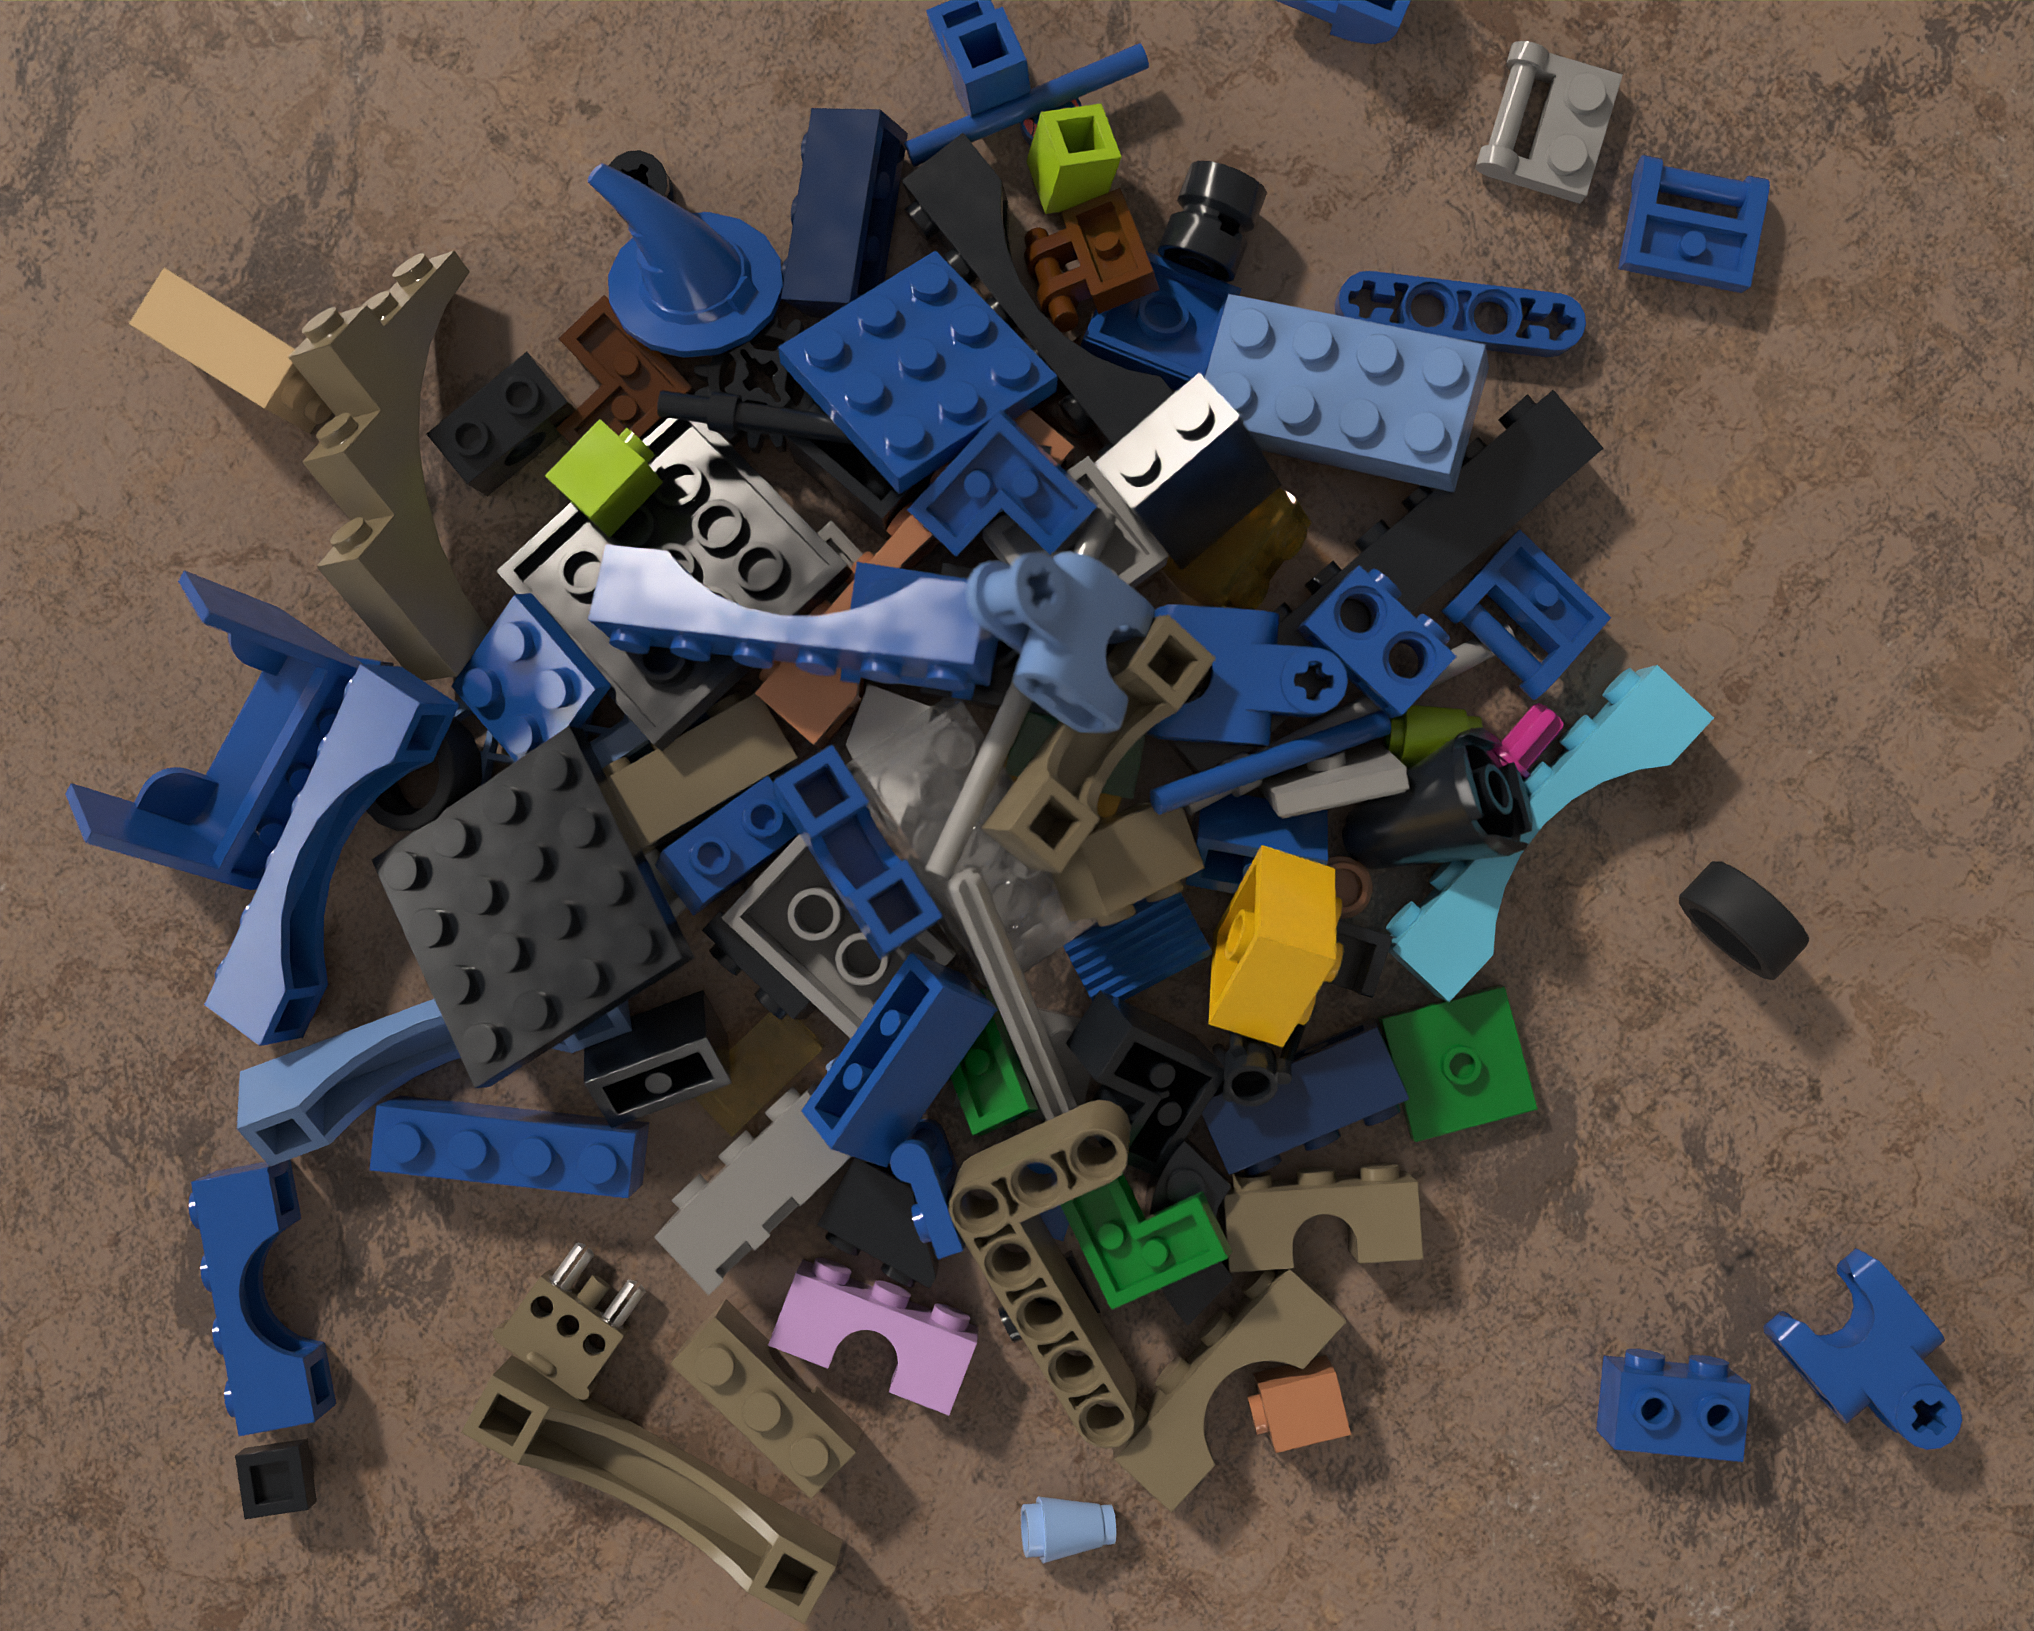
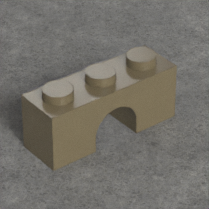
[1219,1162,1423,1272]
[670,1299,862,1499]

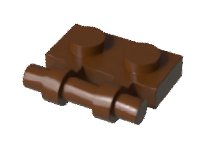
[1024,188,1160,332]

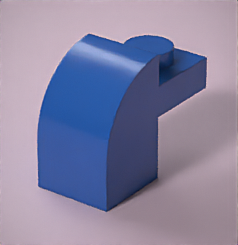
[926,0,1031,117]

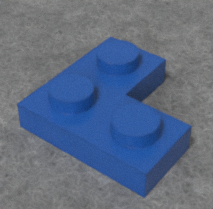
[908,409,1098,556]

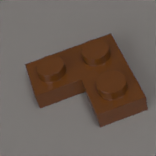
[556,295,696,446]

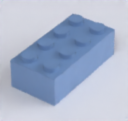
[1205,294,1489,492]

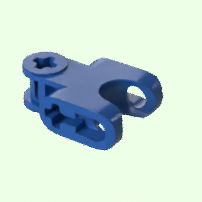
[1146,604,1348,747]
[1763,1248,1962,1450]

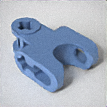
[966,552,1155,733]

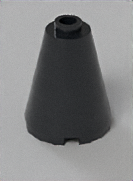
[1342,727,1532,870]

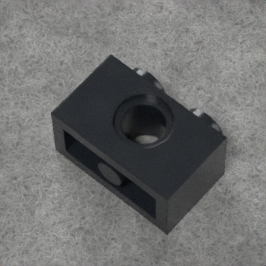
[426,351,577,496]

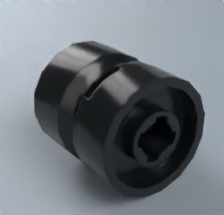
[1158,161,1267,282]

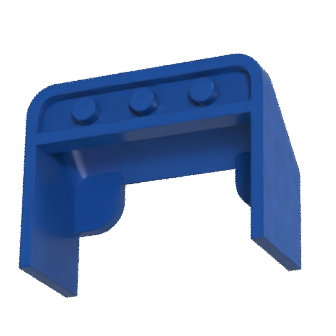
[65,570,363,890]

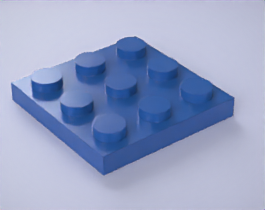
[778,250,1057,494]

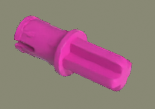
[1493,703,1564,779]

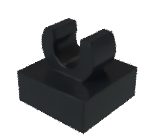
[235,1438,317,1520]

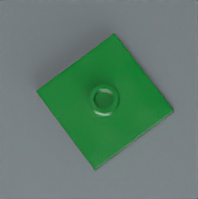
[1378,985,1538,1142]

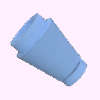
[1021,1496,1116,1564]

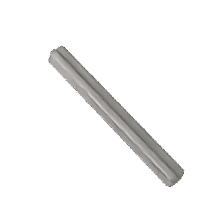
[947,868,1089,1142]

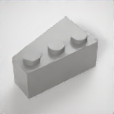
[654,1083,852,1296]

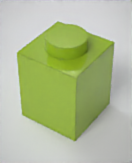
[1026,103,1122,214]
[545,419,663,538]

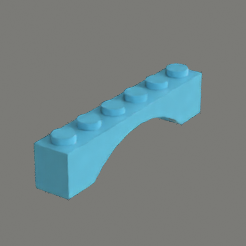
[1386,665,1714,1002]

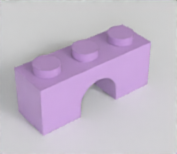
[768,1258,978,1415]

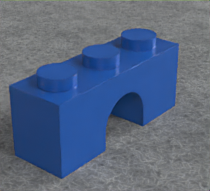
[773,745,943,960]

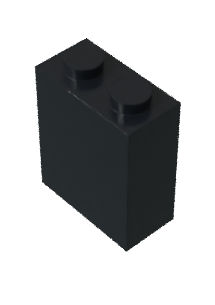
[1094,373,1282,570]

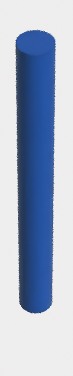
[904,43,1149,167]
[1150,710,1391,815]

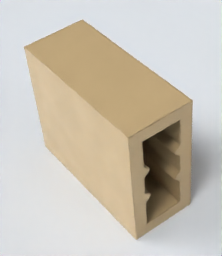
[129,268,332,433]

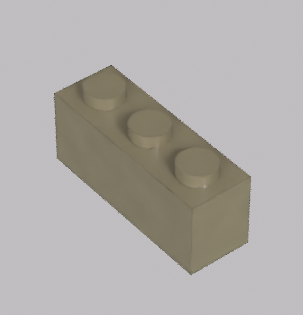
[602,693,798,855]

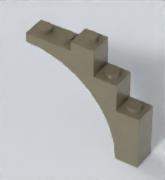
[288,251,490,681]

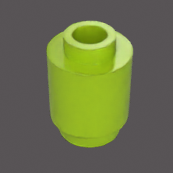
[1384,705,1483,769]

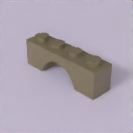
[980,615,1216,873]
[1113,1267,1347,1513]

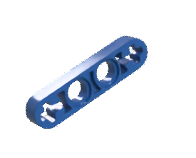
[1334,271,1586,357]

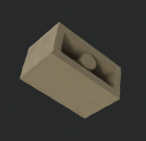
[1051,801,1204,926]

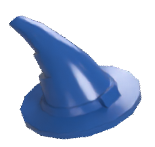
[587,163,783,358]

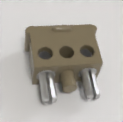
[493,1243,646,1400]

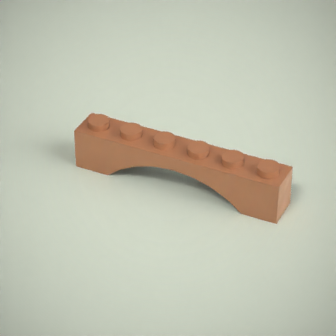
[755,409,1075,750]

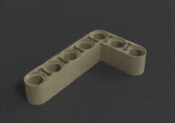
[949,1100,1138,1449]

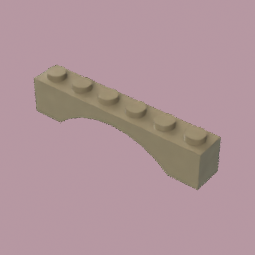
[461,1355,843,1624]

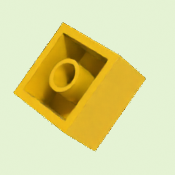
[1209,845,1343,1047]

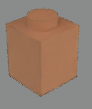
[1247,1355,1351,1453]

